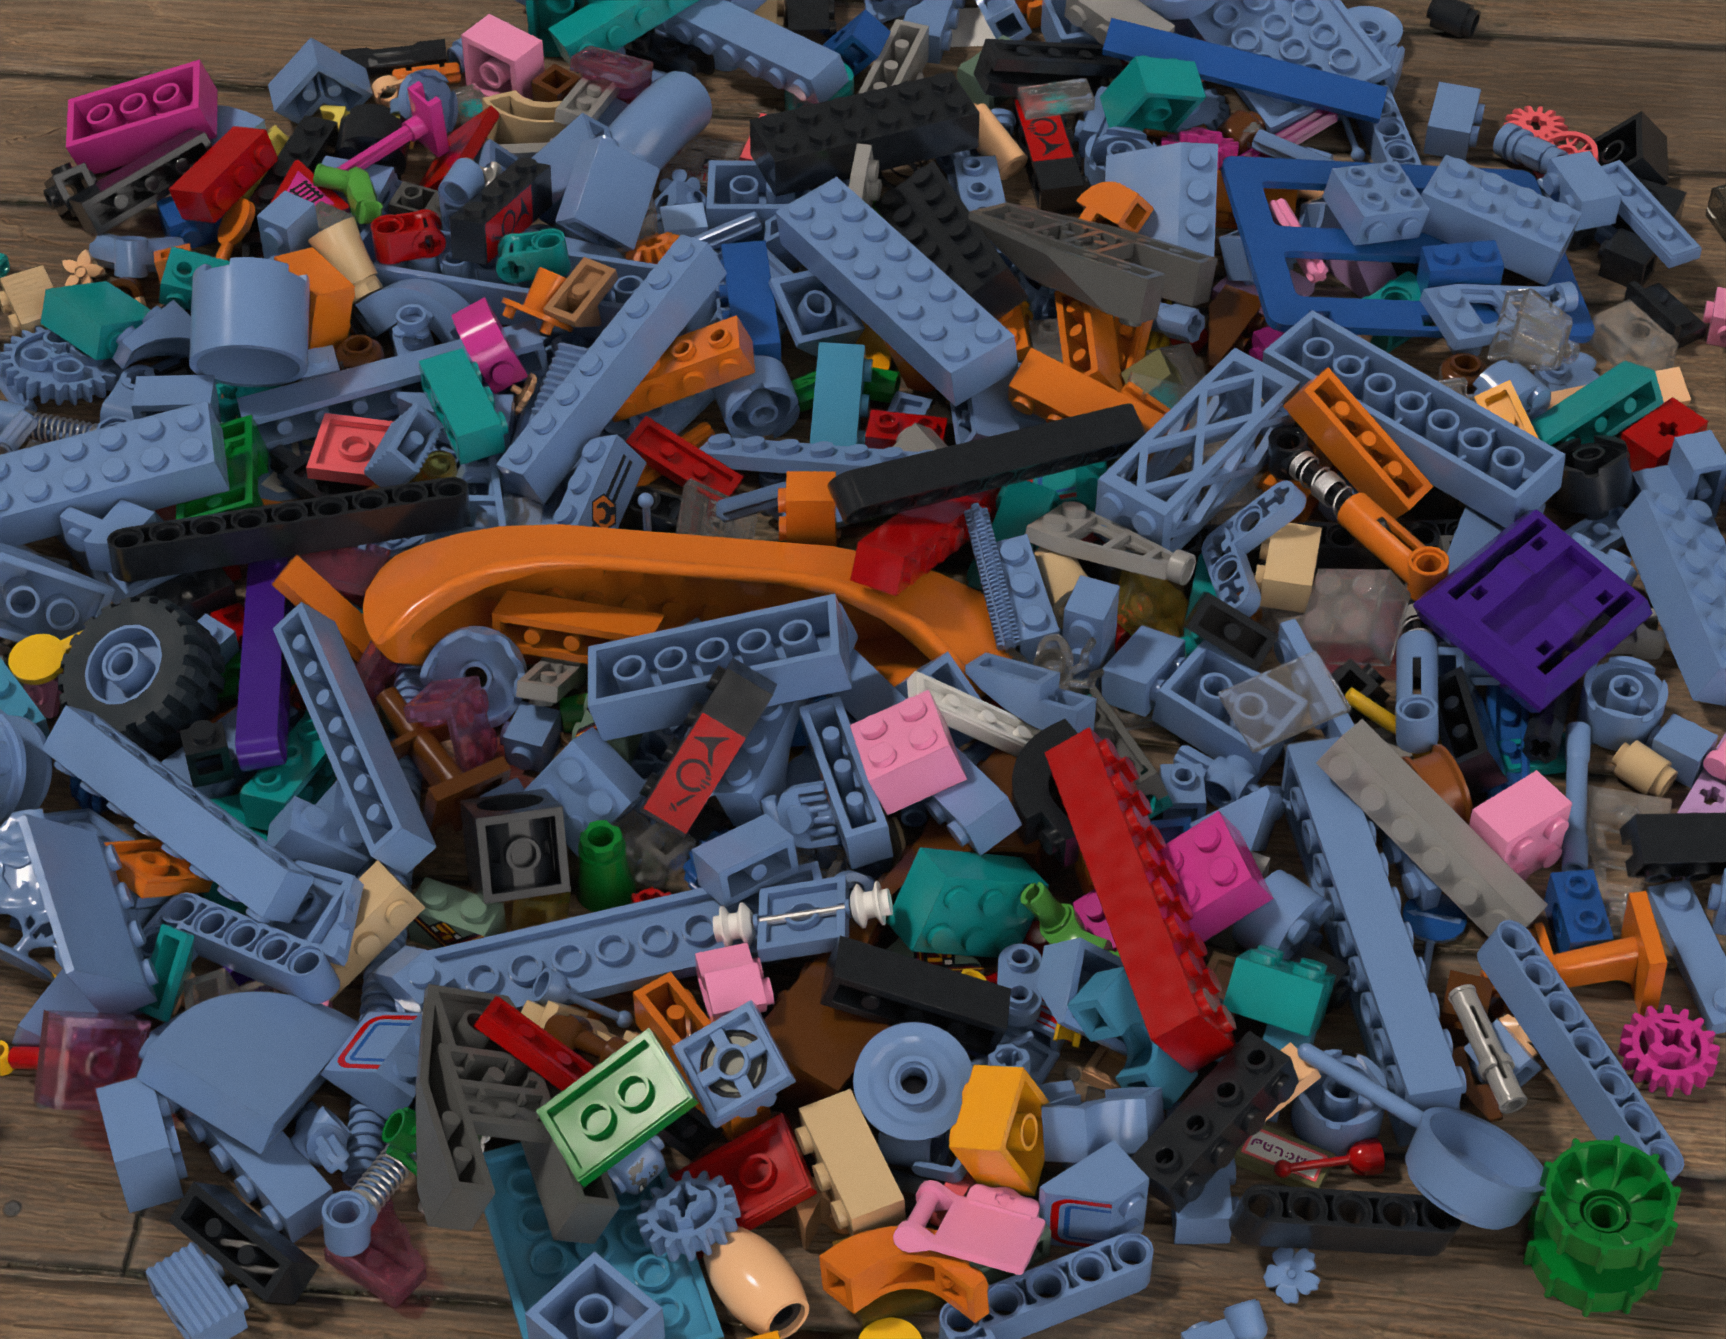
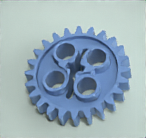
[0,326,126,405]

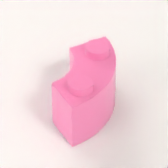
[695,942,774,1022]

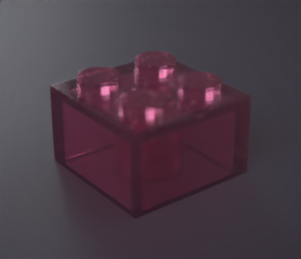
[33,1010,151,1111]

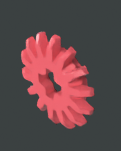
[1503,105,1568,146]

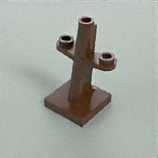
[375,687,511,841]

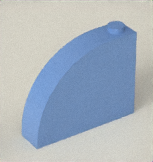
[136,992,359,1154]

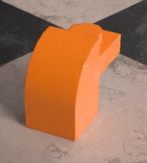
[1076,181,1154,233]

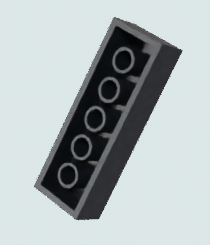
[750,72,980,197]
[874,161,1029,320]

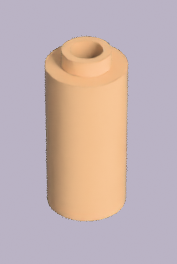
[974,103,1028,180]

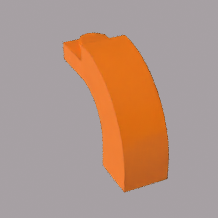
[819,1226,989,1323]

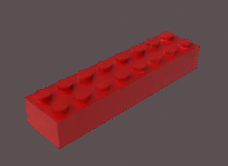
[1044,727,1236,1073]

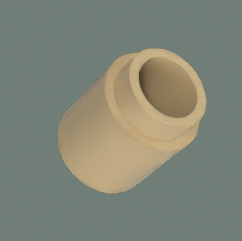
[1611,740,1678,799]

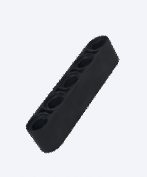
[1229,1185,1462,1256]

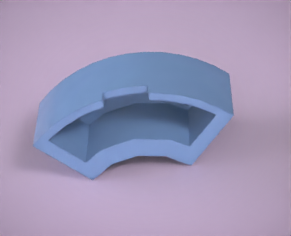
[1041,1087,1164,1169]

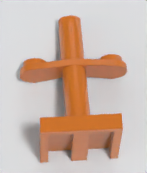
[1480,891,1668,1016]

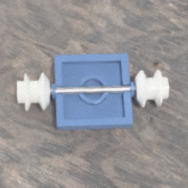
[713,875,893,963]

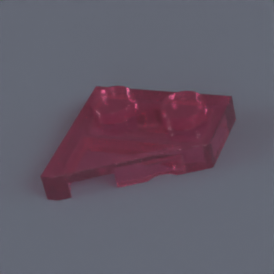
[324,1196,427,1308]

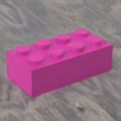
[66,59,218,174]
[1073,811,1274,952]

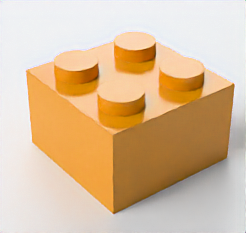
[949,1065,1049,1196]

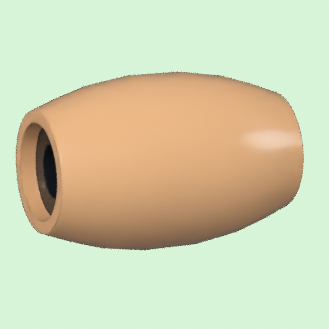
[703,1226,809,1339]

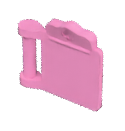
[893,1180,1045,1275]

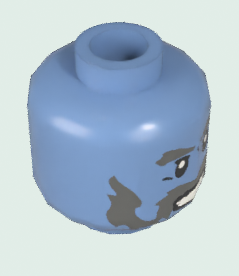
[607,1135,665,1195]

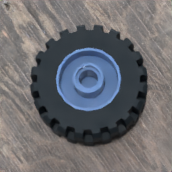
[58,595,225,759]

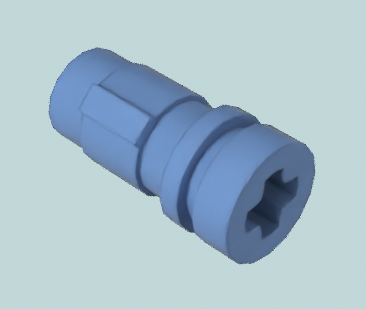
[1493,123,1569,174]

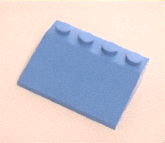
[1105,142,1218,297]
[17,814,159,1021]

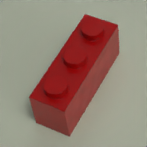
[169,126,279,223]

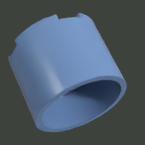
[189,257,310,387]

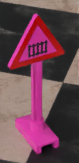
[271,81,450,219]

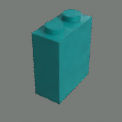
[41,281,151,360]

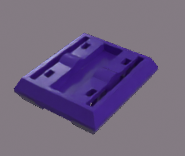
[1413,509,1653,713]

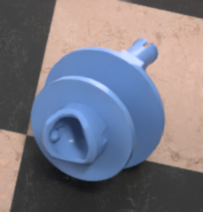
[0,709,52,825]

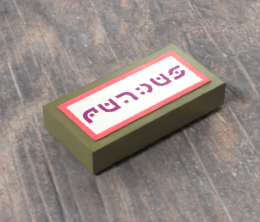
[1234,1125,1335,1188]

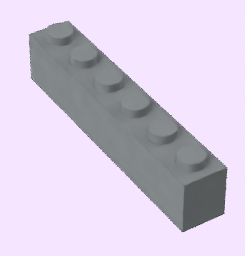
[1316,719,1548,937]

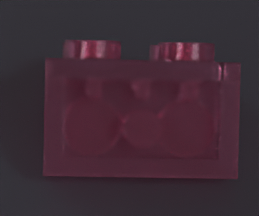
[570,45,653,104]
[403,676,498,772]

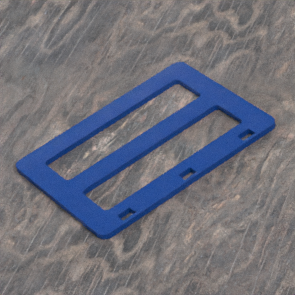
[1220,156,1595,343]

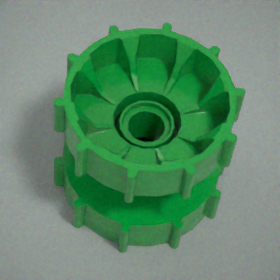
[1523,1135,1681,1317]

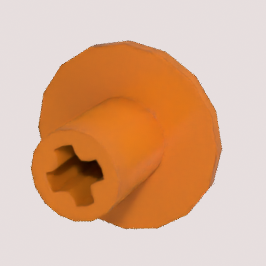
[501,267,574,336]

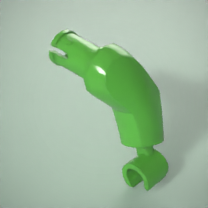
[313,163,383,224]
[1020,882,1120,957]

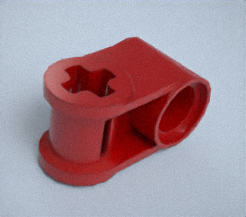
[371,209,446,265]

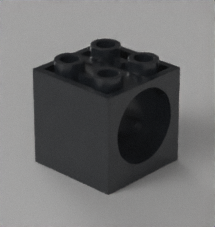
[460,789,571,904]

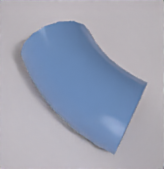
[608,71,712,171]

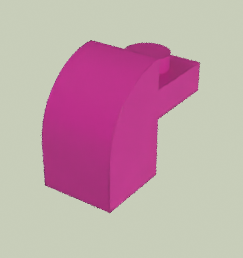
[451,297,528,394]

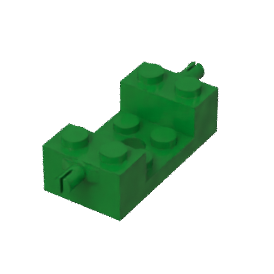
[176,414,269,519]

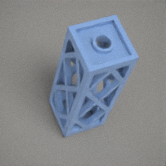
[1093,348,1300,554]

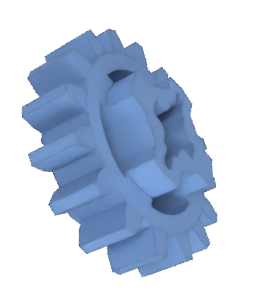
[637,1171,741,1262]

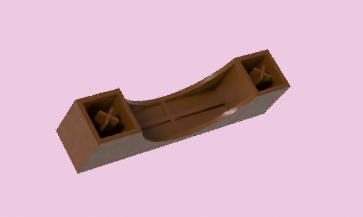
[749,748,1069,1119]

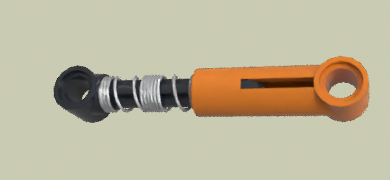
[1268,425,1449,601]

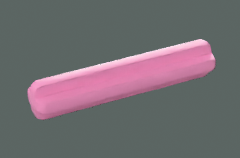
[1269,198,1328,283]

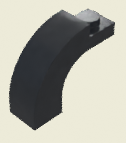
[1011,719,1080,868]

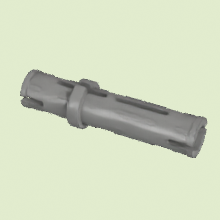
[1448,984,1528,1114]

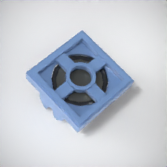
[672,1000,796,1128]

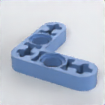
[1202,480,1306,617]

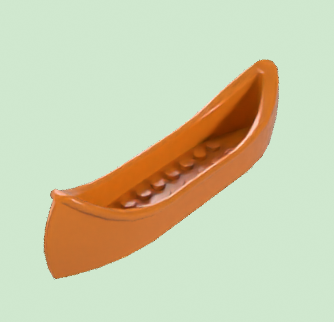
[363,524,1015,698]

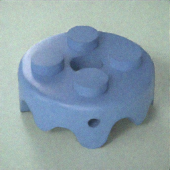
[420,626,528,734]

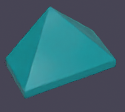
[137,924,194,1022]

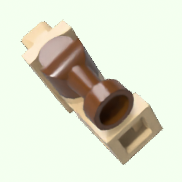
[521,1000,641,1066]

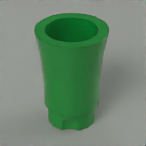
[576,820,636,912]

